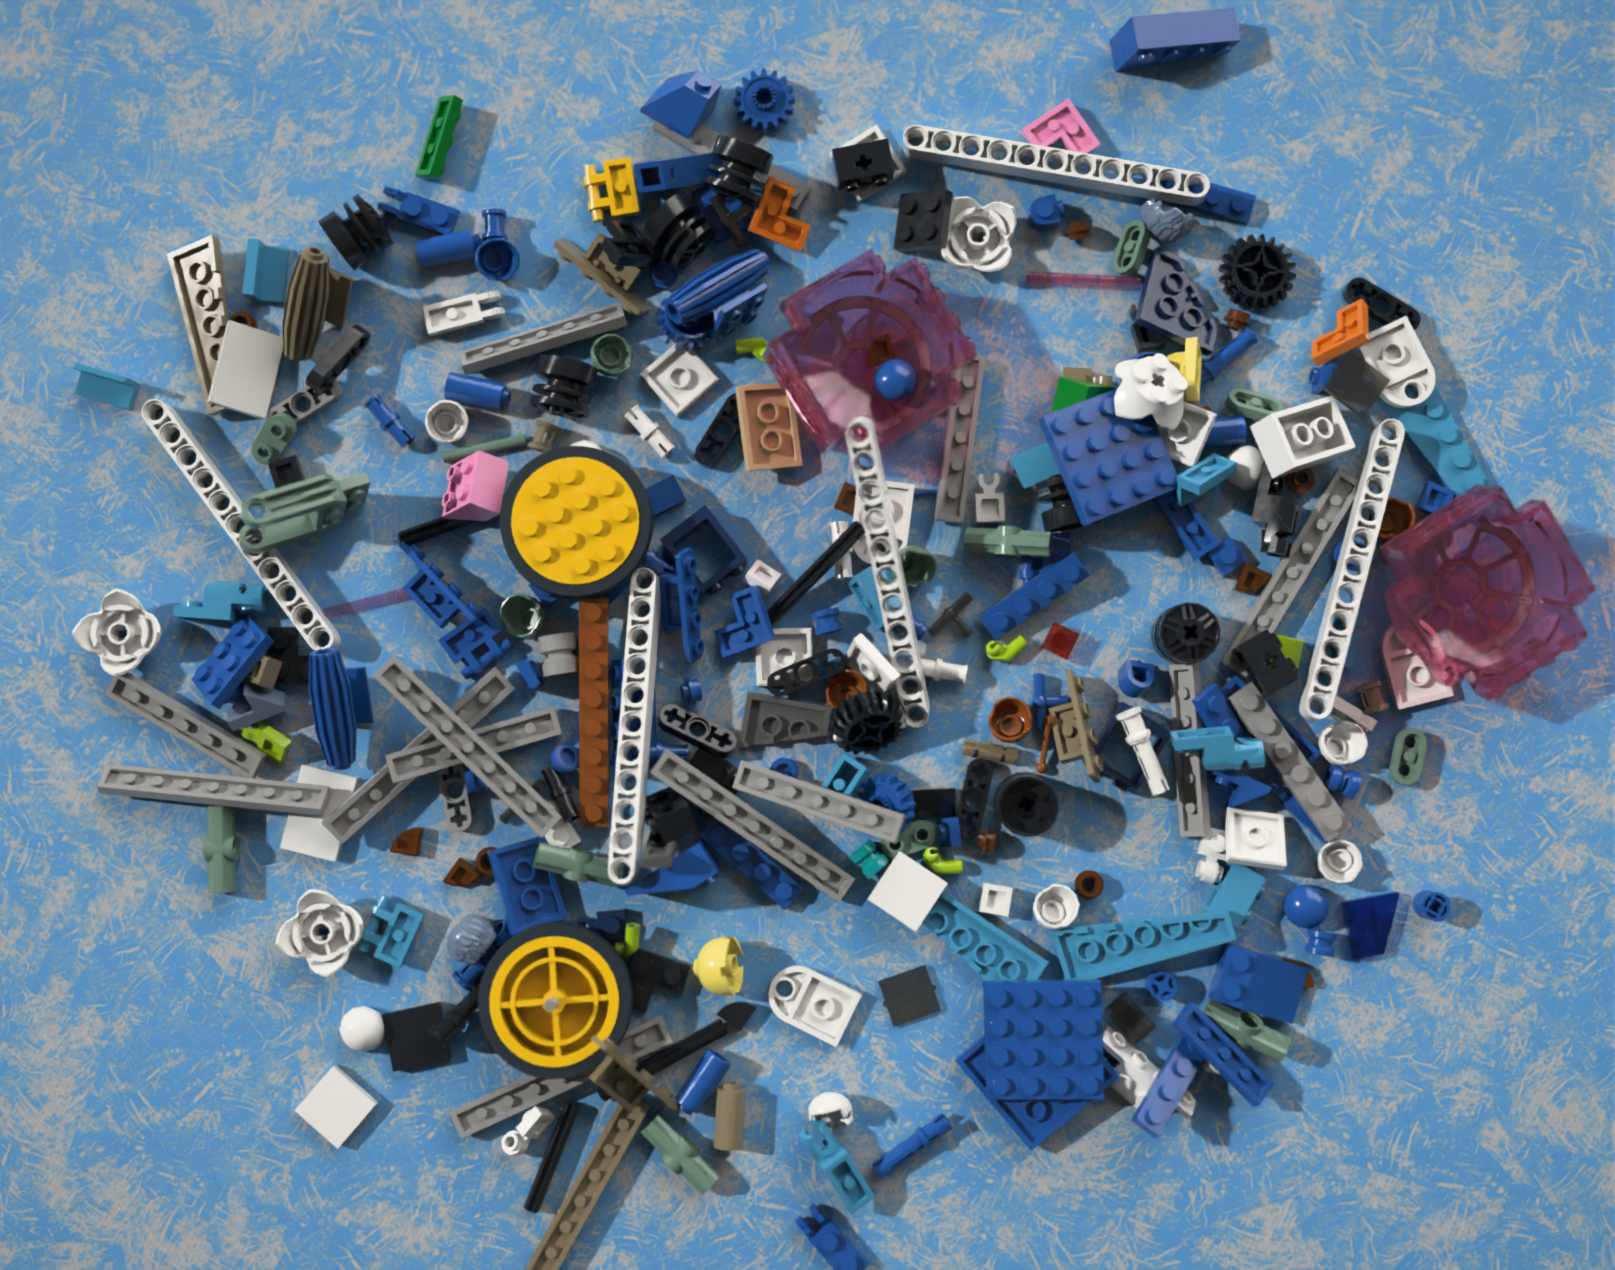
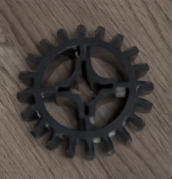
[1218,234,1296,311]
[829,687,907,755]

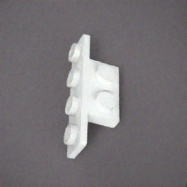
[1102,1026,1196,1119]

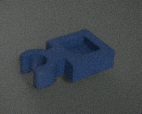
[577,909,627,940]

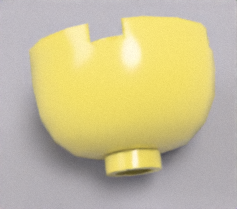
[693,937,744,995]

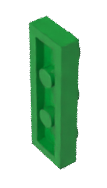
[415,95,463,180]

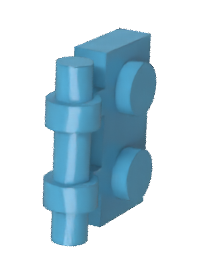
[357,894,426,968]

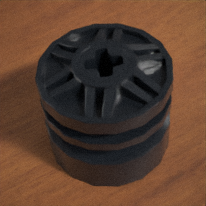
[702,135,774,204]
[641,193,717,271]
[318,194,394,271]
[529,355,598,418]
[1035,473,1104,532]
[1151,602,1221,665]
[994,771,1059,837]

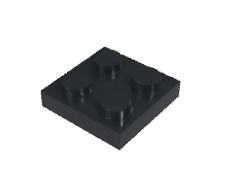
[894,189,953,252]

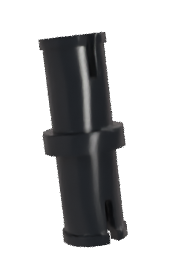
[541,765,581,823]

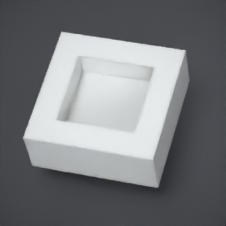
[743,559,782,596]
[979,882,1013,917]

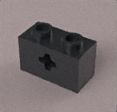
[832,138,894,192]
[1232,629,1298,698]

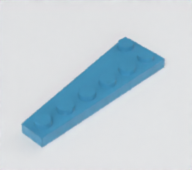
[1373,385,1507,527]
[923,891,1049,981]
[1051,910,1237,980]

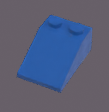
[625,840,721,896]
[1208,942,1309,1024]

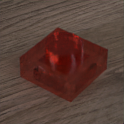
[1040,622,1080,660]

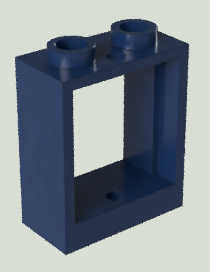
[660,505,748,596]
[1083,702,1171,793]

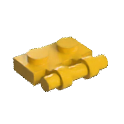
[583,157,640,223]

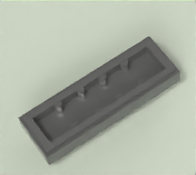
[641,832,681,869]

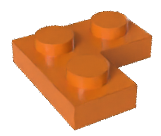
[748,176,811,252]
[1311,299,1369,366]

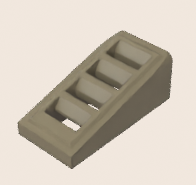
[245,655,283,689]

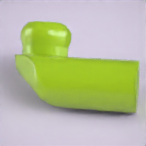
[735,337,775,364]
[986,635,1029,662]
[923,846,963,875]
[614,923,640,959]

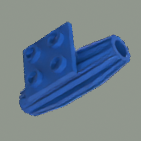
[664,249,770,341]
[308,648,374,771]

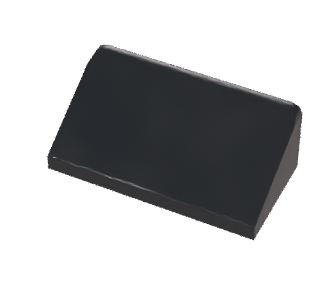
[911,788,956,819]

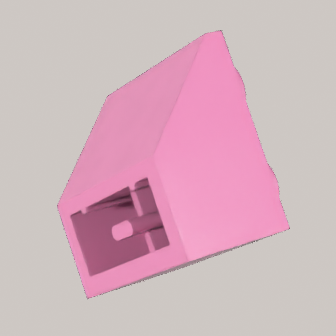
[442,450,509,521]

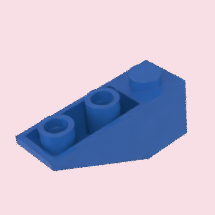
[634,152,722,193]

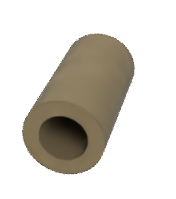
[714,1081,746,1151]

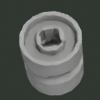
[538,632,579,678]

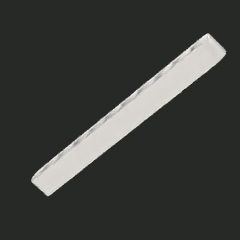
[903,125,1210,206]
[141,399,341,650]
[846,416,930,728]
[1299,419,1405,722]
[608,567,661,885]

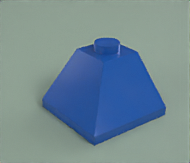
[640,70,722,140]

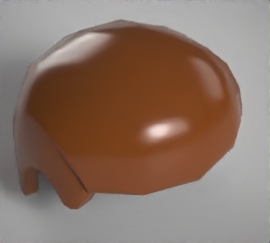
[1368,497,1416,541]
[826,669,868,709]
[989,697,1032,743]

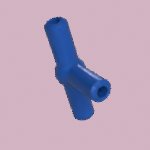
[1032,673,1069,731]

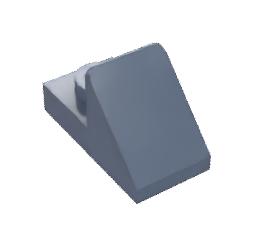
[227,680,287,731]

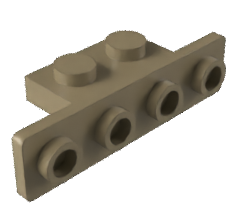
[553,233,651,316]
[1048,668,1103,783]
[589,1035,678,1113]

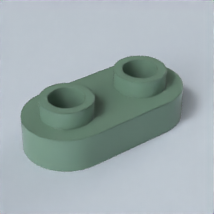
[1112,220,1151,277]
[1225,388,1284,421]
[251,413,297,465]
[1389,728,1427,785]
[880,820,936,858]

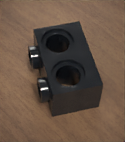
[644,787,697,844]

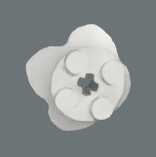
[941,197,1017,272]
[1114,354,1188,430]
[72,588,161,677]
[275,889,364,977]

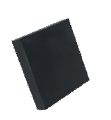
[382,1001,452,1072]

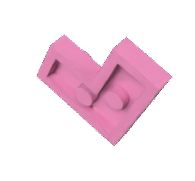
[1021,98,1100,154]

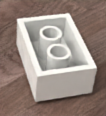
[1250,395,1356,479]

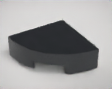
[717,1001,757,1031]

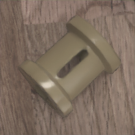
[527,420,561,453]
[1355,680,1389,715]

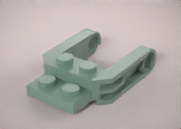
[239,472,370,554]

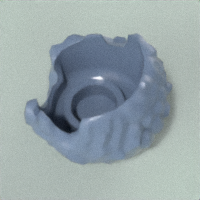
[1141,198,1195,243]
[447,914,497,966]

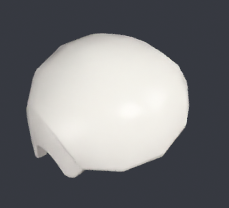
[425,400,469,443]
[1226,445,1266,491]
[1318,720,1368,766]
[1317,839,1363,884]
[1033,884,1080,930]
[340,1006,386,1052]
[808,1092,853,1127]

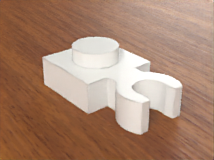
[974,473,1005,524]
[1329,696,1378,732]

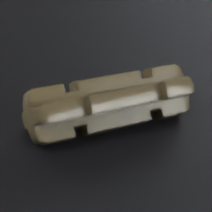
[962,739,1018,764]

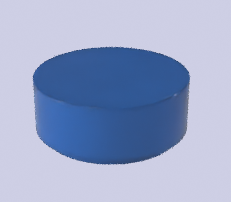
[551,743,579,773]
[770,758,798,778]

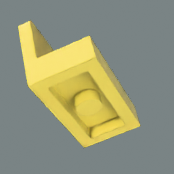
[1167,337,1202,402]

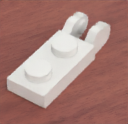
[422,291,505,336]

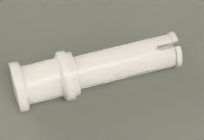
[1116,706,1170,795]

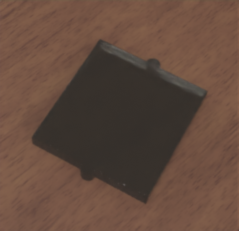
[1322,350,1390,418]
[878,965,941,1027]

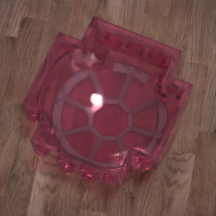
[762,249,977,454]
[1379,484,1596,700]

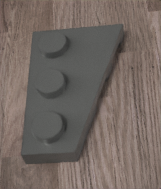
[738,691,832,748]

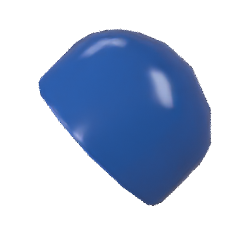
[475,238,520,281]
[874,359,918,401]
[1284,884,1329,928]

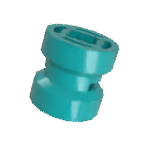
[849,839,889,879]

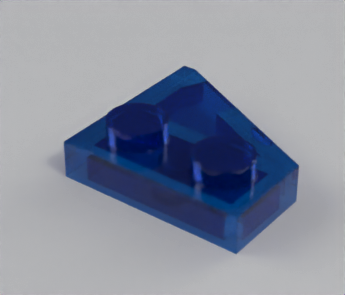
[1341,891,1399,959]

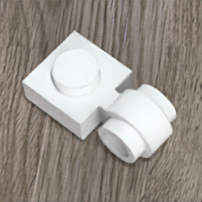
[544,799,582,849]
[1195,827,1226,884]
[502,1106,555,1156]

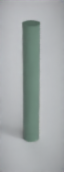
[442,434,527,463]

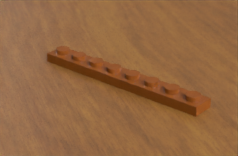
[579,598,609,827]

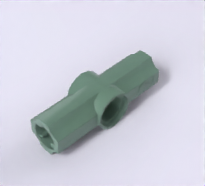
[964,526,1054,559]
[203,805,240,893]
[533,842,624,888]
[1203,999,1292,1062]
[641,1113,720,1195]

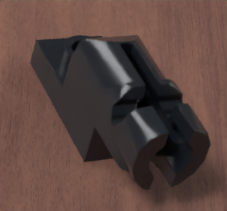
[1251,466,1299,559]

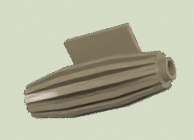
[282,246,353,361]

